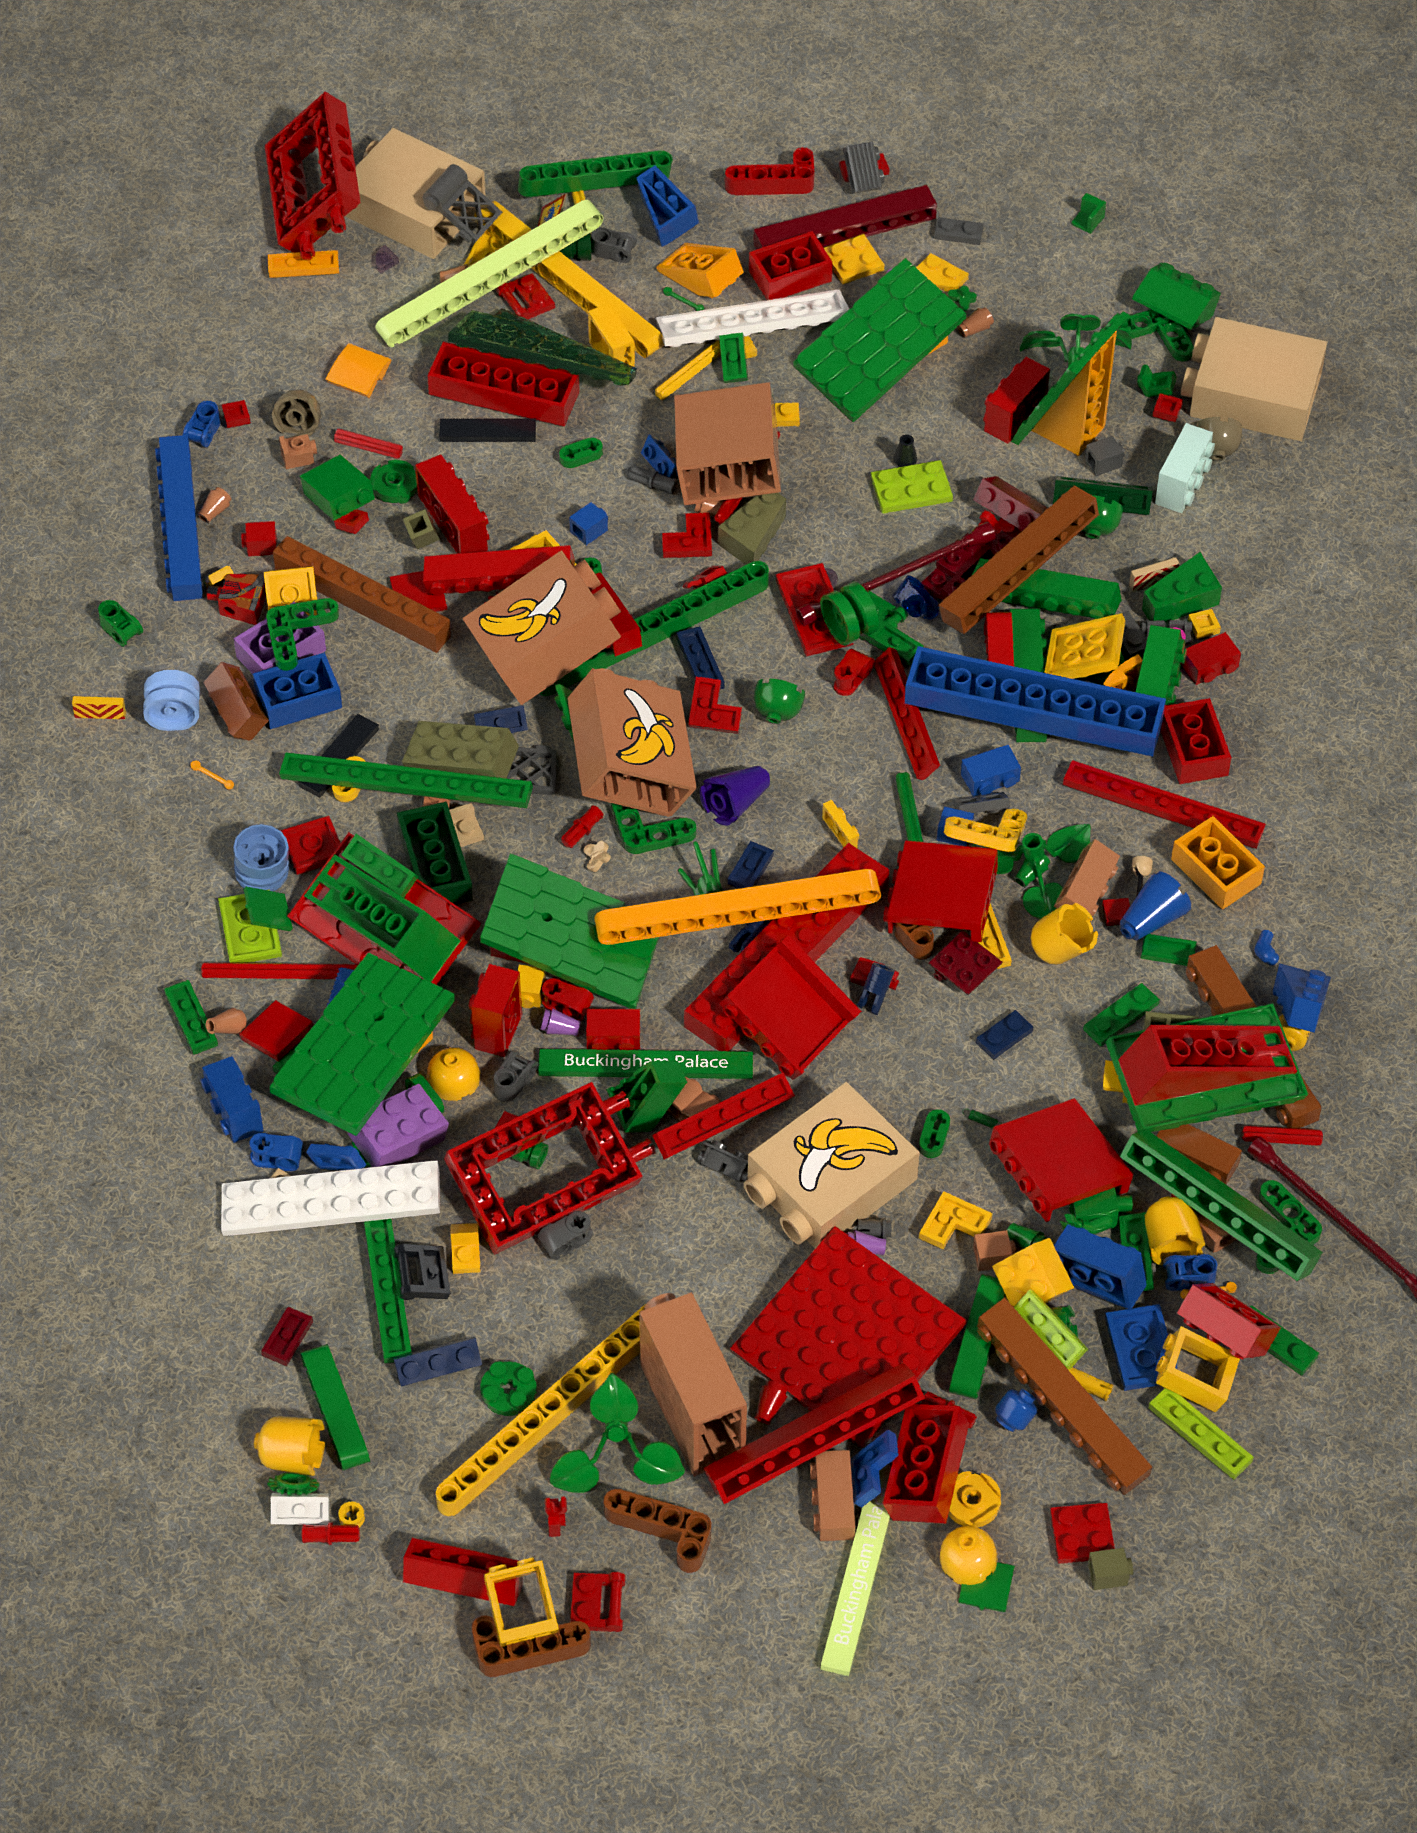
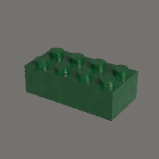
[397,801,473,905]

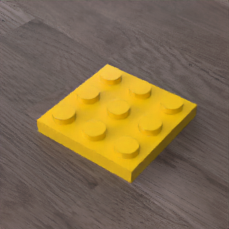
[1044,613,1126,679]

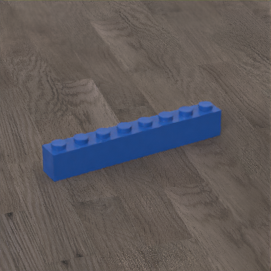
[155,435,203,601]

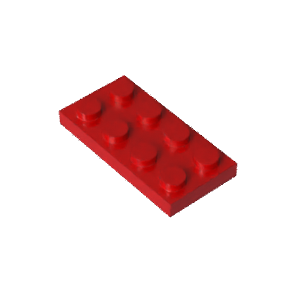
[776,563,854,657]

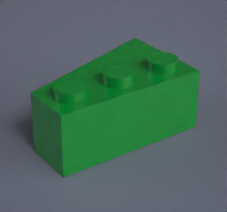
[1142,552,1222,623]
[606,1061,687,1132]

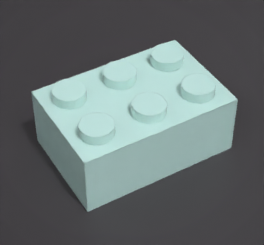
[1155,423,1215,513]

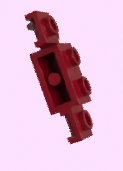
[920,531,1013,599]

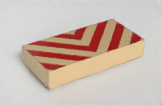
[1129,557,1180,592]

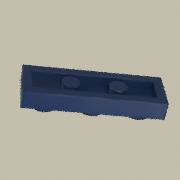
[677,626,725,689]
[393,1337,482,1386]

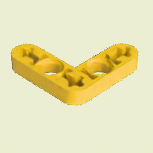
[944,808,1027,852]

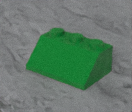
[1132,262,1221,330]

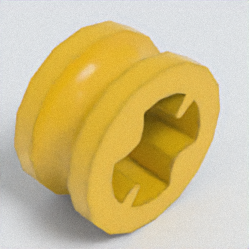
[338,1501,365,1528]

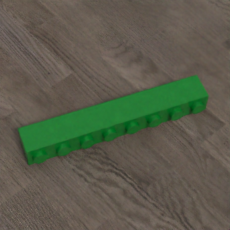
[1120,1129,1323,1281]

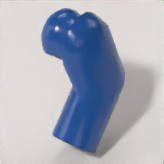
[1254,930,1279,966]

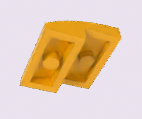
[325,343,392,398]
[1103,654,1143,692]

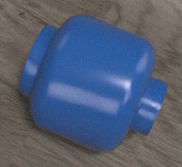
[995,1389,1037,1432]

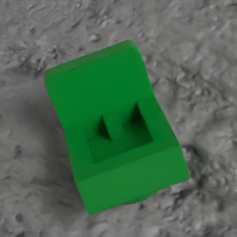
[1137,364,1177,397]

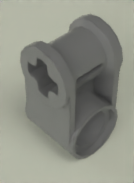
[591,227,637,263]
[494,1050,539,1102]
[538,1211,592,1260]

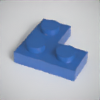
[850,1430,898,1508]

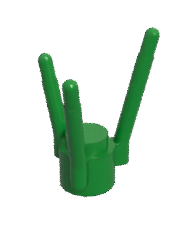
[678,841,723,896]

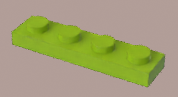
[1148,1388,1254,1480]

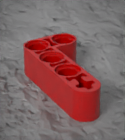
[725,147,815,195]
[983,612,1014,666]

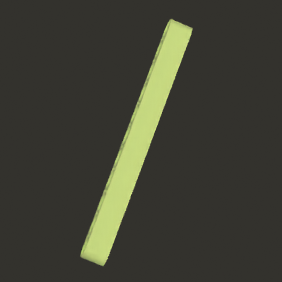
[376,200,603,347]

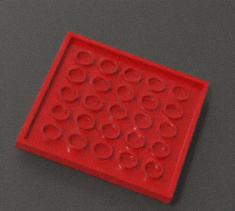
[730,1226,966,1449]

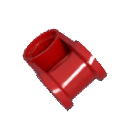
[834,648,874,696]
[542,978,594,1021]

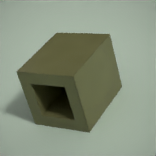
[403,509,440,549]
[1088,1548,1133,1590]

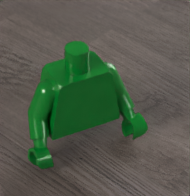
[1060,1187,1133,1235]

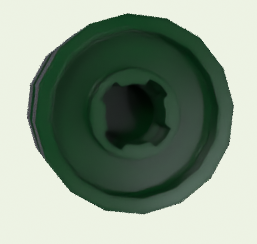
[560,233,591,261]

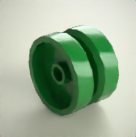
[820,582,879,646]

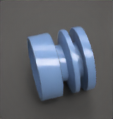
[233,824,289,891]

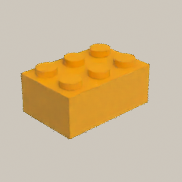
[1171,816,1265,910]

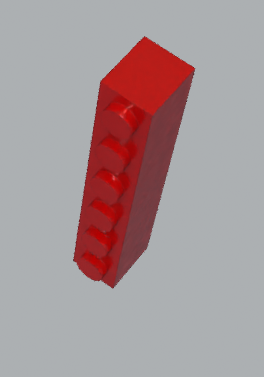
[423,545,575,595]

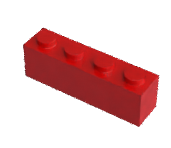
[591,572,642,656]
[403,1538,523,1606]

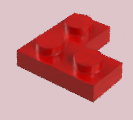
[662,512,712,558]
[688,676,742,734]

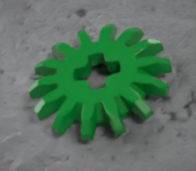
[267,1473,319,1496]

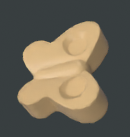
[584,841,611,872]

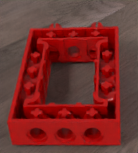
[265,92,361,260]
[444,1082,656,1255]

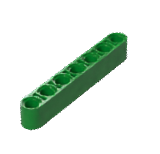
[517,150,673,197]

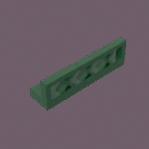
[1053,476,1153,515]

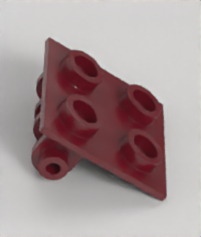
[928,931,1003,995]

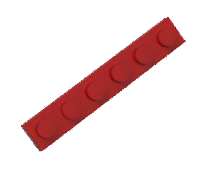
[874,647,940,780]
[652,1072,795,1160]

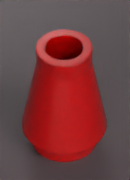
[755,1380,788,1425]

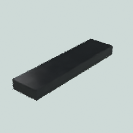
[439,418,536,442]
[299,714,379,798]

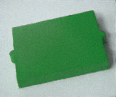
[243,886,293,931]
[958,1562,1015,1612]

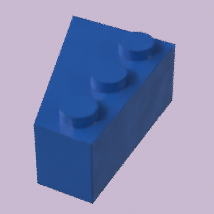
[636,165,699,247]
[1273,963,1331,1033]
[200,1056,264,1143]

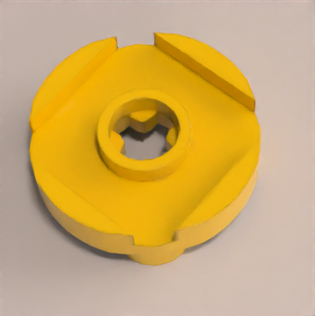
[948,1471,1001,1527]

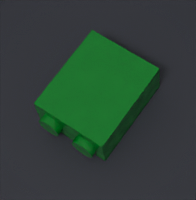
[300,454,375,521]

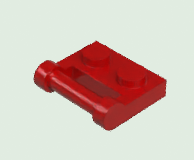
[496,273,555,323]
[570,1572,626,1632]

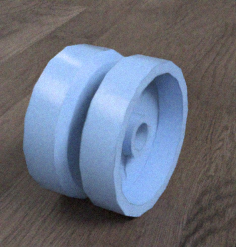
[143,670,200,731]

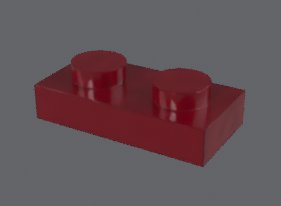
[261,1307,313,1367]

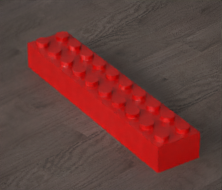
[684,843,889,1051]

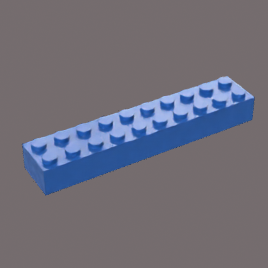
[905,646,1166,757]

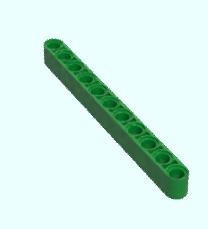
[539,561,769,696]

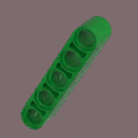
[949,1274,1006,1400]
[300,1344,370,1471]

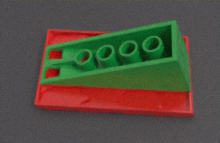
[287,832,482,985]

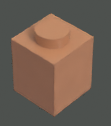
[973,1231,1016,1271]

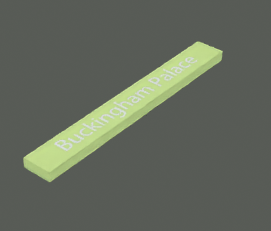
[821,1464,892,1676]

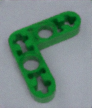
[1121,309,1194,362]
[266,598,339,671]
[611,803,696,854]
[1256,1180,1322,1274]

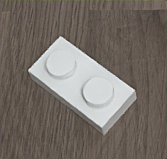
[271,1493,329,1525]

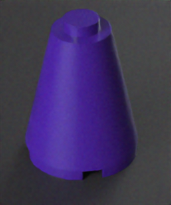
[699,766,770,826]

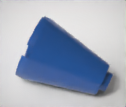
[1120,871,1191,940]

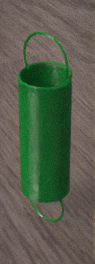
[962,1109,1002,1129]

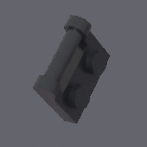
[393,1244,451,1300]

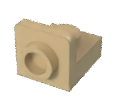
[450,803,484,847]

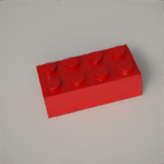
[415,454,490,554]
[882,1404,969,1524]

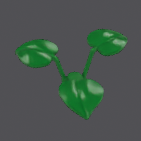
[1020,314,1132,367]
[972,824,1091,919]
[550,1373,685,1493]

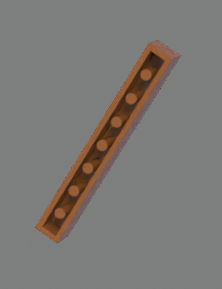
[939,486,1099,634]
[273,536,451,653]
[1185,945,1322,1128]
[977,1298,1152,1495]

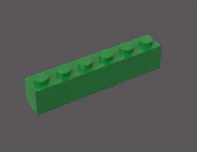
[972,558,1122,619]
[1010,609,1047,742]

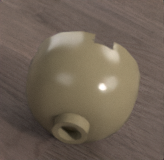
[272,389,321,437]
[1196,417,1242,461]

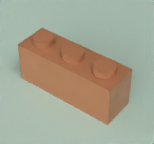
[1054,839,1120,916]
[810,1450,855,1541]

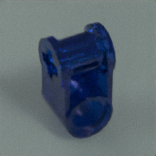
[892,575,939,620]

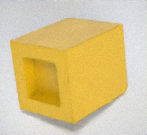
[1103,1060,1128,1104]

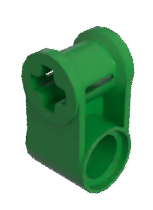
[98,600,143,647]

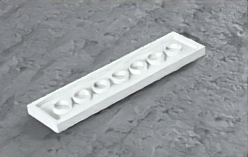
[656,289,849,347]
[221,1160,440,1236]

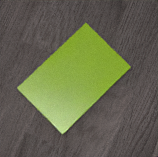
[218,889,282,963]

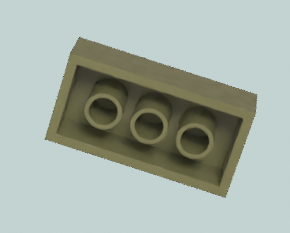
[402,721,519,778]

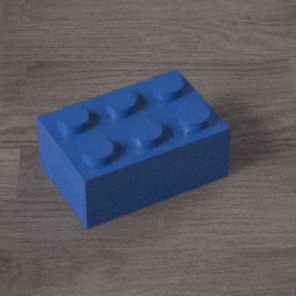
[253,652,342,730]
[1054,1225,1147,1310]

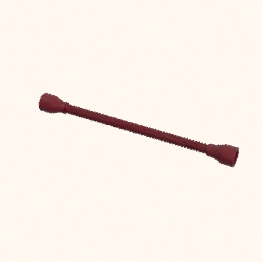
[796,522,996,626]
[1247,1137,1417,1300]

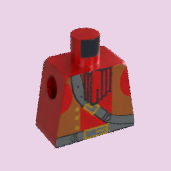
[207,574,266,625]

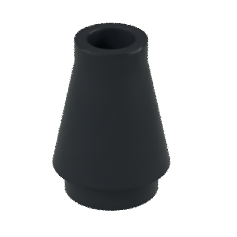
[893,434,917,467]

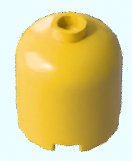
[1031,903,1098,965]
[1145,1196,1205,1266]
[254,1416,325,1476]

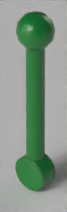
[663,287,704,311]

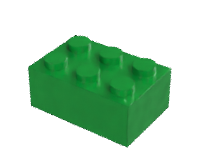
[1136,625,1187,706]

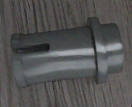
[858,1218,891,1239]

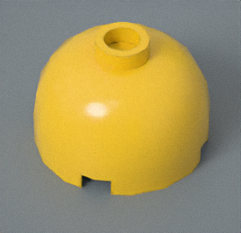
[427,1047,480,1101]
[939,1526,998,1585]

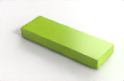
[1014,1290,1088,1370]

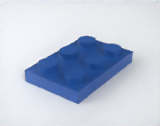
[1105,1304,1178,1391]

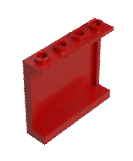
[883,841,998,942]
[719,935,862,1080]
[989,1098,1133,1222]

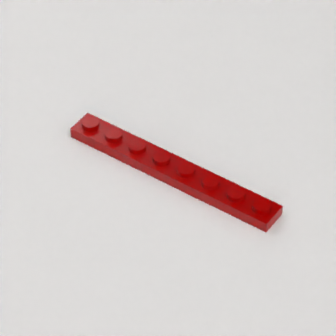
[1063,760,1266,849]

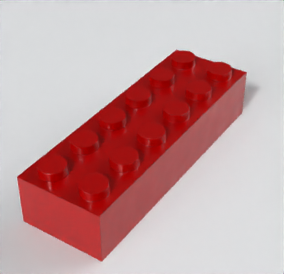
[427,341,580,427]

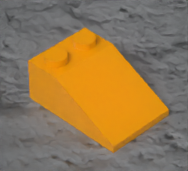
[656,243,744,298]

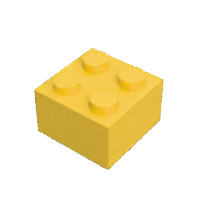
[992,1238,1074,1307]

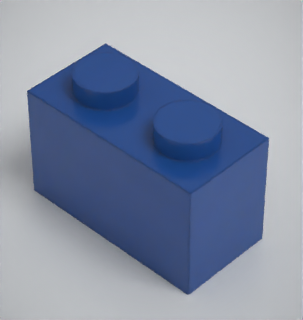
[961,745,1021,796]

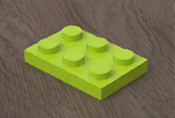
[870,460,953,514]

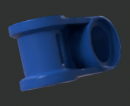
[183,401,221,448]
[250,1133,303,1171]
[1163,1254,1217,1291]

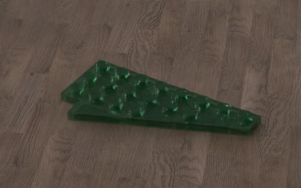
[448,308,637,386]

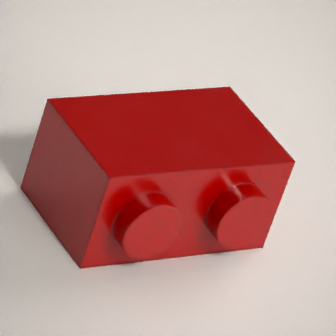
[1180,632,1241,685]
[586,1009,640,1050]

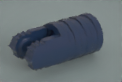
[728,919,772,952]
[856,962,895,1015]

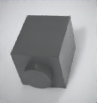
[1085,436,1125,476]

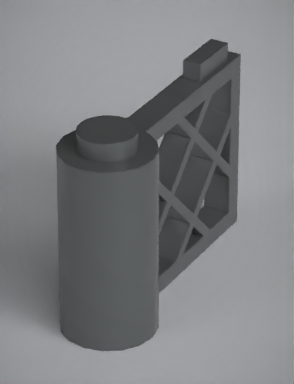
[422,164,502,243]
[507,745,557,795]

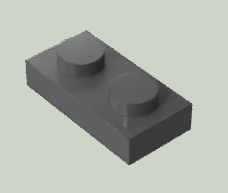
[934,217,984,245]
[954,792,1010,817]

